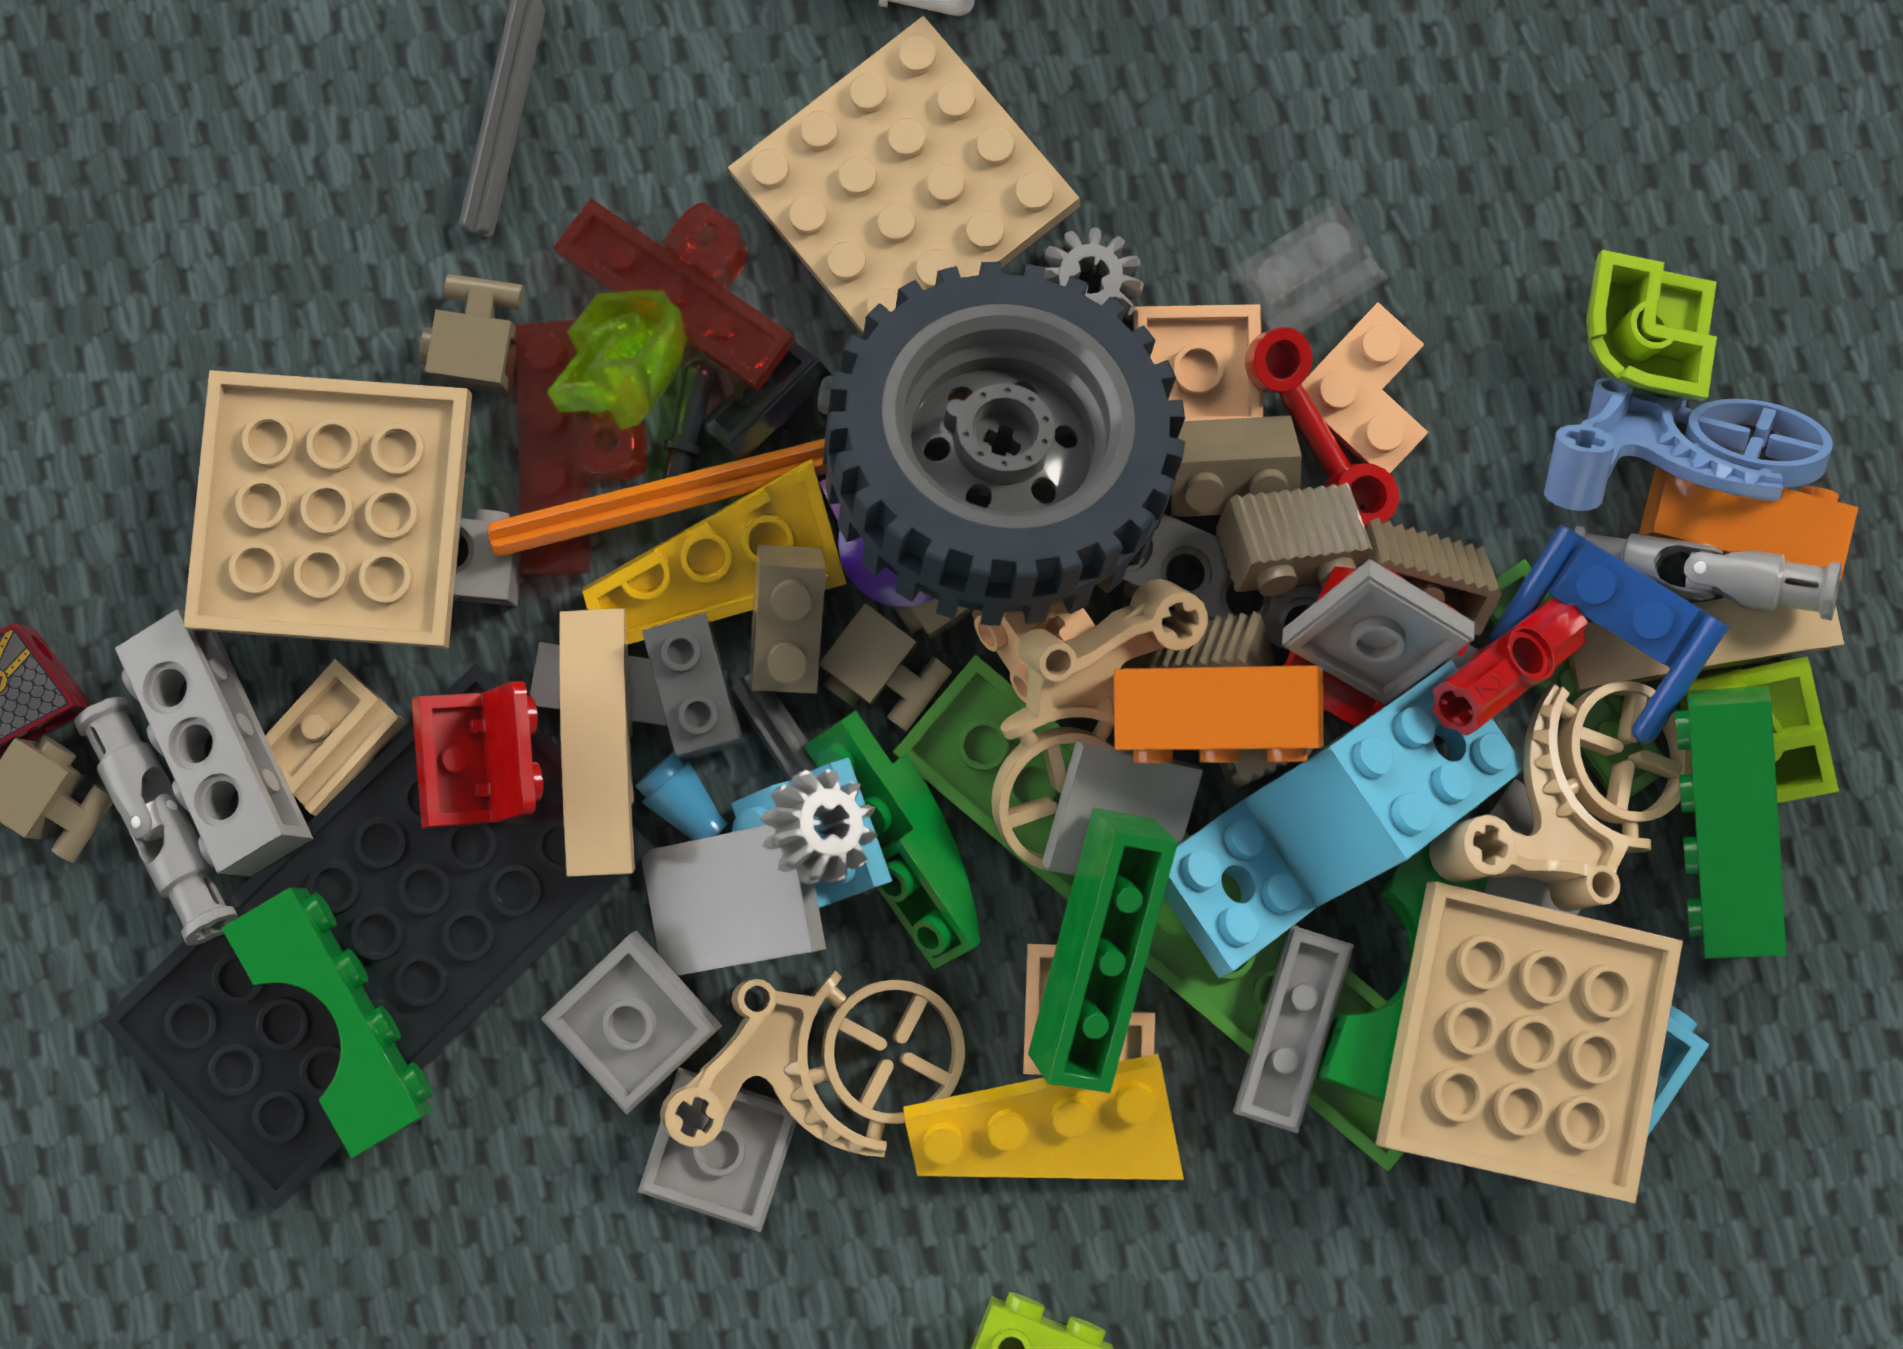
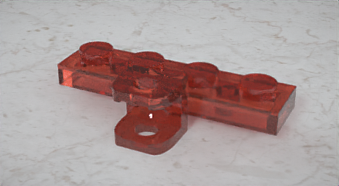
[553,198,795,391]
[516,320,648,577]

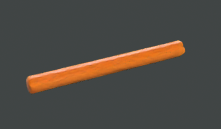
[487,438,828,557]

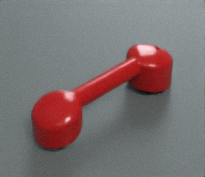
[1245,327,1399,527]

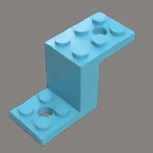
[1164,660,1523,978]

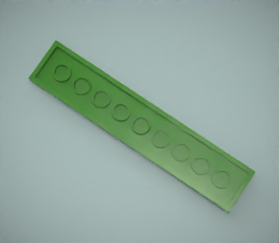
[893,655,1404,1172]

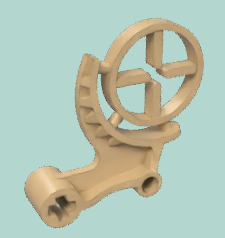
[991,579,1208,871]
[1429,681,1692,912]
[660,970,965,1157]

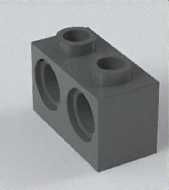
[642,613,745,762]

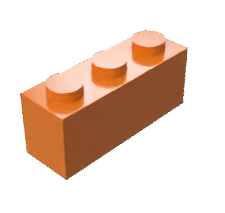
[1639,467,1858,581]
[1114,666,1324,763]

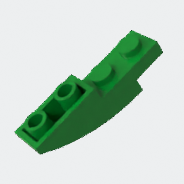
[803,711,981,969]

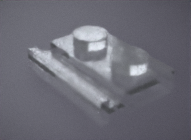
[1231,202,1388,334]

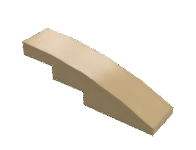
[1568,598,1844,692]
[559,608,635,877]

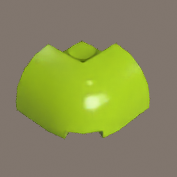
[1586,250,1717,402]
[1680,656,1839,803]

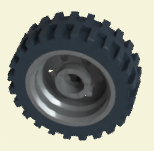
[823,261,1185,626]

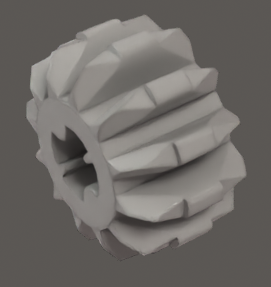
[1043,227,1144,319]
[760,770,878,884]

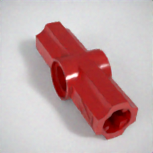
[1432,597,1588,736]

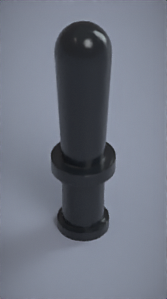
[662,360,715,479]

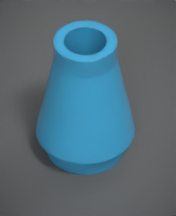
[635,752,728,841]

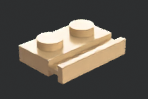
[265,659,407,816]

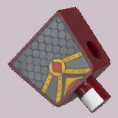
[0,623,91,759]

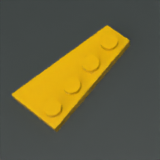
[582,459,846,644]
[903,1054,1184,1180]

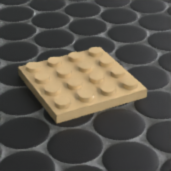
[728,16,1080,335]
[183,370,472,649]
[1376,882,1683,1203]

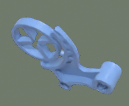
[1544,377,1833,511]

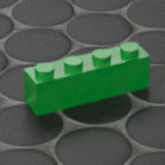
[1675,686,1787,959]
[1028,807,1178,1093]

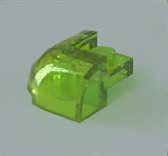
[548,290,688,430]

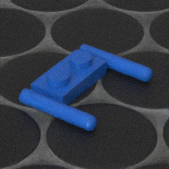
[1488,524,1730,743]

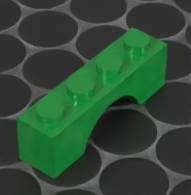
[1316,842,1488,1104]
[222,887,433,1158]

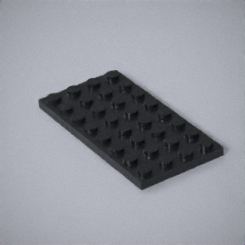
[99,663,655,1210]

